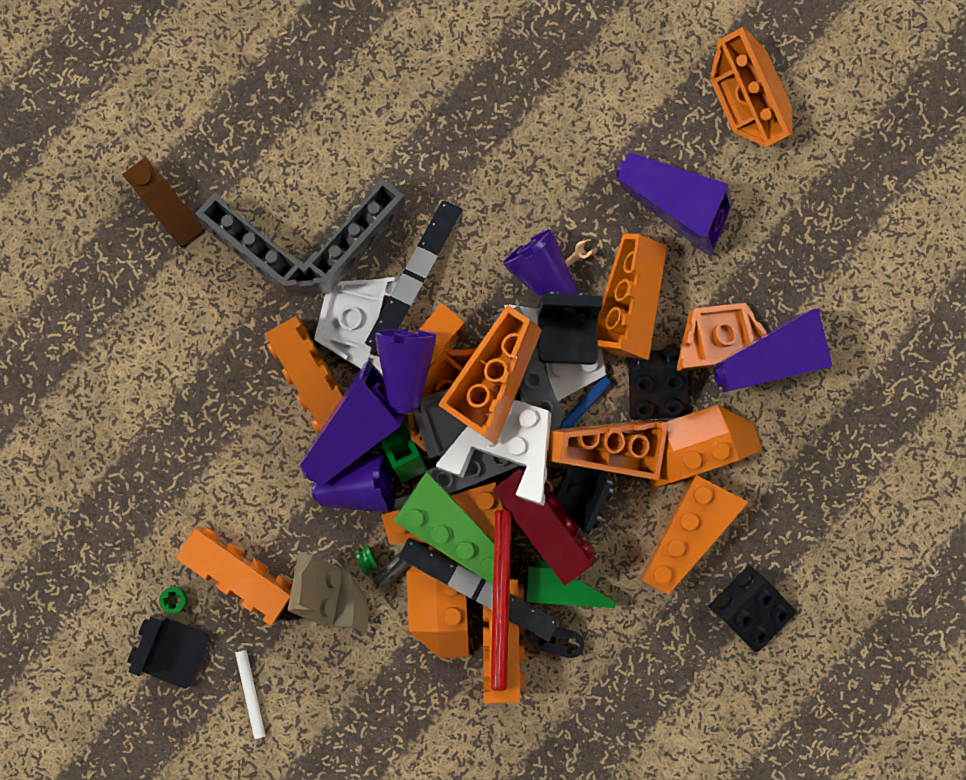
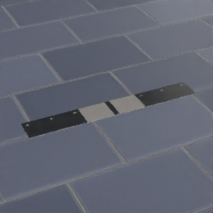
[365,201,462,350]
[398,538,559,641]

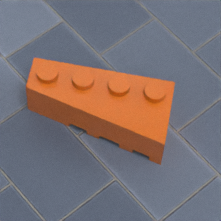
[596,233,667,360]
[438,305,542,445]
[265,316,344,434]
[546,420,669,480]
[639,475,749,595]
[381,482,512,544]
[175,526,293,626]
[483,577,525,703]

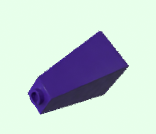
[616,152,733,256]
[714,308,833,392]
[300,360,404,487]

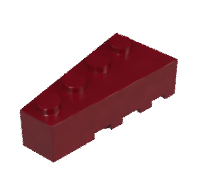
[492,466,597,586]

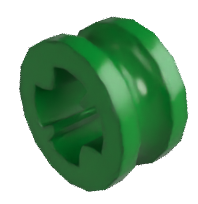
[355,545,379,575]
[159,586,187,614]

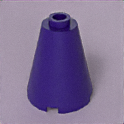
[503,229,578,299]
[375,329,436,413]
[311,455,396,513]

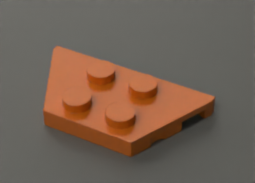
[677,303,767,371]

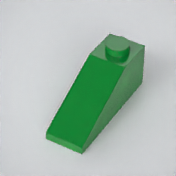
[380,419,428,483]
[526,560,616,608]

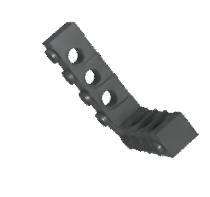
[195,178,406,297]
[425,306,564,494]

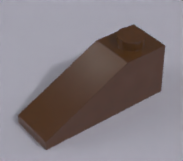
[122,156,204,248]

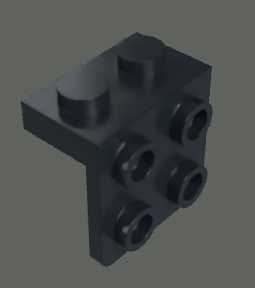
[537,291,602,365]
[625,347,688,420]
[554,465,614,534]
[708,565,795,652]
[127,613,209,689]

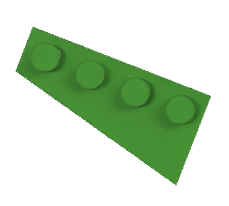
[394,470,494,585]

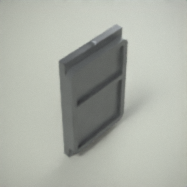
[413,386,467,458]

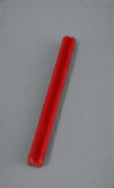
[491,510,511,691]

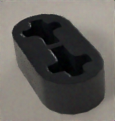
[529,626,584,658]

